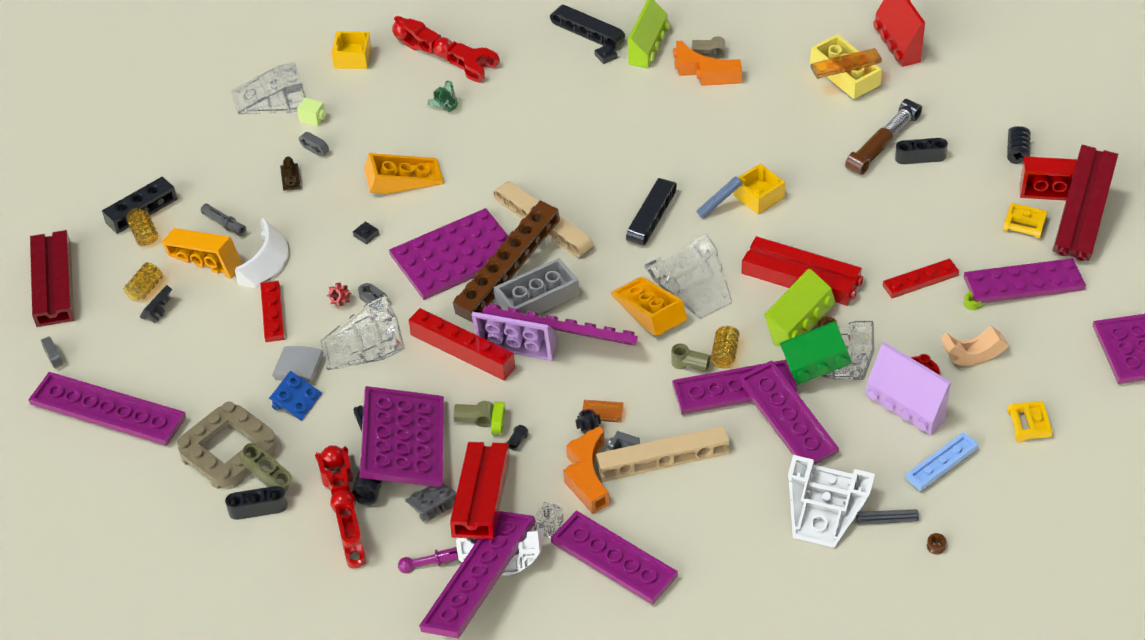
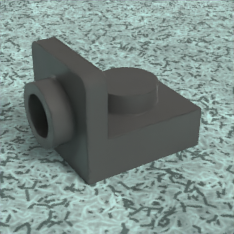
[607,431,640,451]

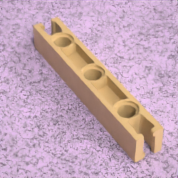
[596,426,729,482]

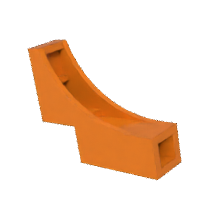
[673,41,742,86]
[563,426,609,514]

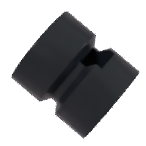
[352,469,383,505]

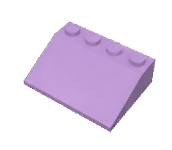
[472,312,558,361]
[866,342,951,435]

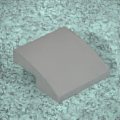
[272,346,324,382]

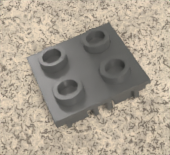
[405,483,457,522]

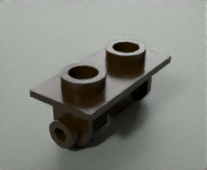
[280,156,301,191]

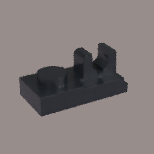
[139,285,172,323]

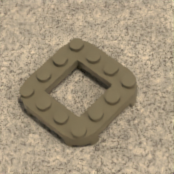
[177,401,277,489]

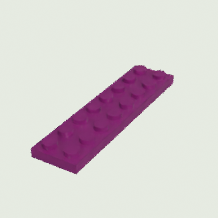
[483,304,638,346]
[28,372,186,446]
[419,511,536,639]

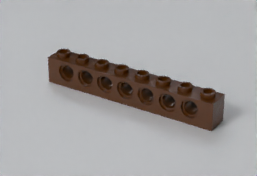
[453,200,560,323]

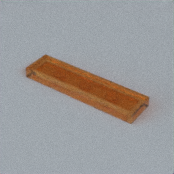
[811,48,882,79]

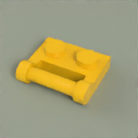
[1003,203,1047,239]
[1007,401,1053,442]

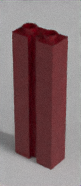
[1052,144,1118,261]
[30,230,74,327]

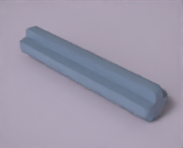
[696,176,742,218]

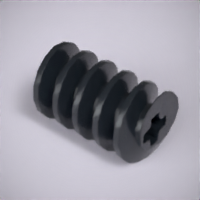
[1007,126,1031,164]

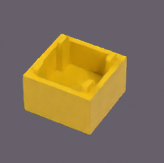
[331,31,372,69]
[733,163,785,214]

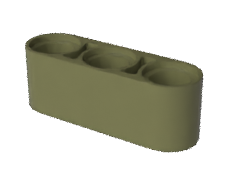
[240,443,292,492]

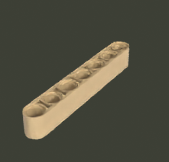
[493,181,593,258]

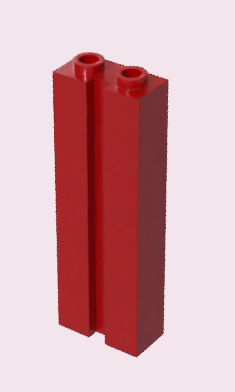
[741,236,864,306]
[450,442,509,539]

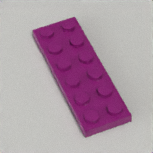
[964,258,1086,303]
[672,360,798,415]
[738,360,839,465]
[551,510,678,605]

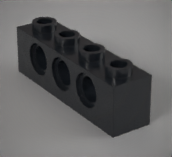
[102,176,177,234]

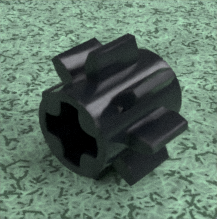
[575,409,601,434]

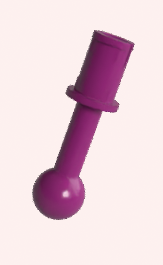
[398,547,459,573]

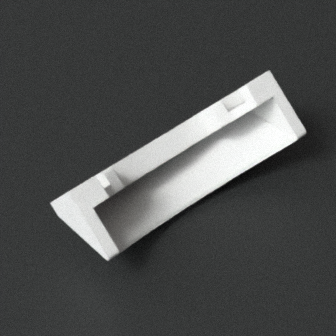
[235,218,289,288]
[456,528,544,576]

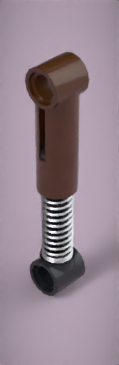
[845,99,923,175]

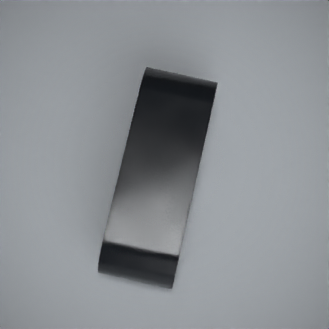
[895,138,948,164]
[225,486,288,520]

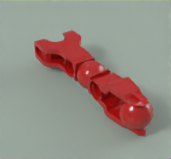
[392,16,500,83]
[315,445,366,568]

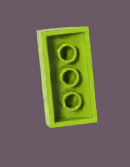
[628,0,670,68]
[764,269,836,346]

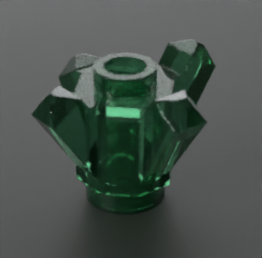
[428,80,459,112]

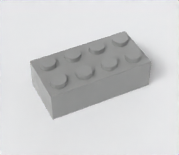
[494,258,580,315]

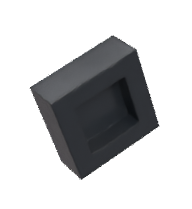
[594,44,618,64]
[353,221,379,245]

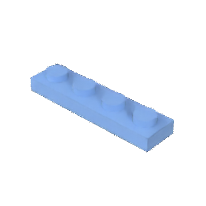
[906,432,979,492]

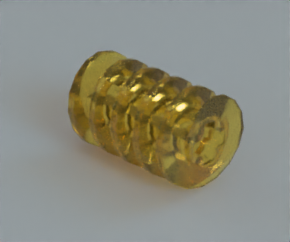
[126,208,159,246]
[123,262,164,301]
[710,326,740,368]

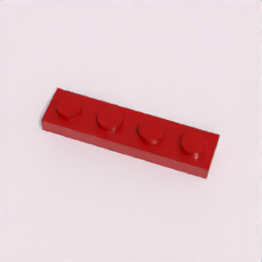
[883,258,959,299]
[260,280,285,342]

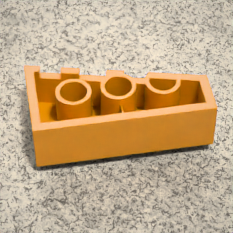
[162,228,243,279]

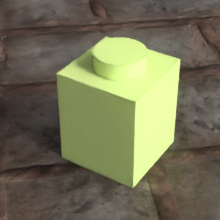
[297,98,326,126]

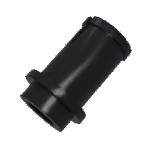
[506,425,528,451]

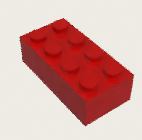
[1020,156,1077,201]

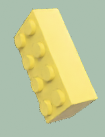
[810,34,882,99]

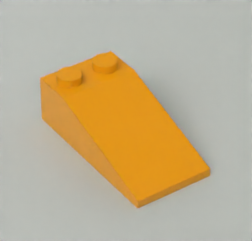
[364,153,444,194]
[611,276,687,336]

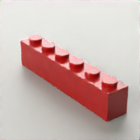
[408,308,515,381]

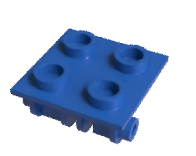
[269,371,322,421]

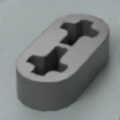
[299,132,329,156]
[358,283,389,311]
[41,336,63,368]

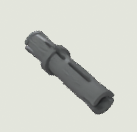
[201,203,246,236]

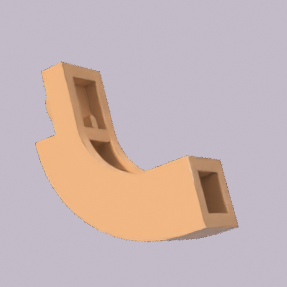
[941,326,1010,366]

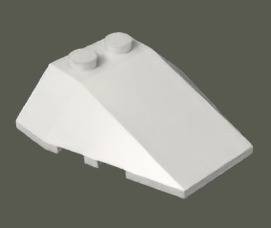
[788,455,875,548]

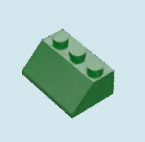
[780,321,852,385]

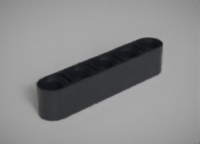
[550,4,626,49]
[626,178,677,246]

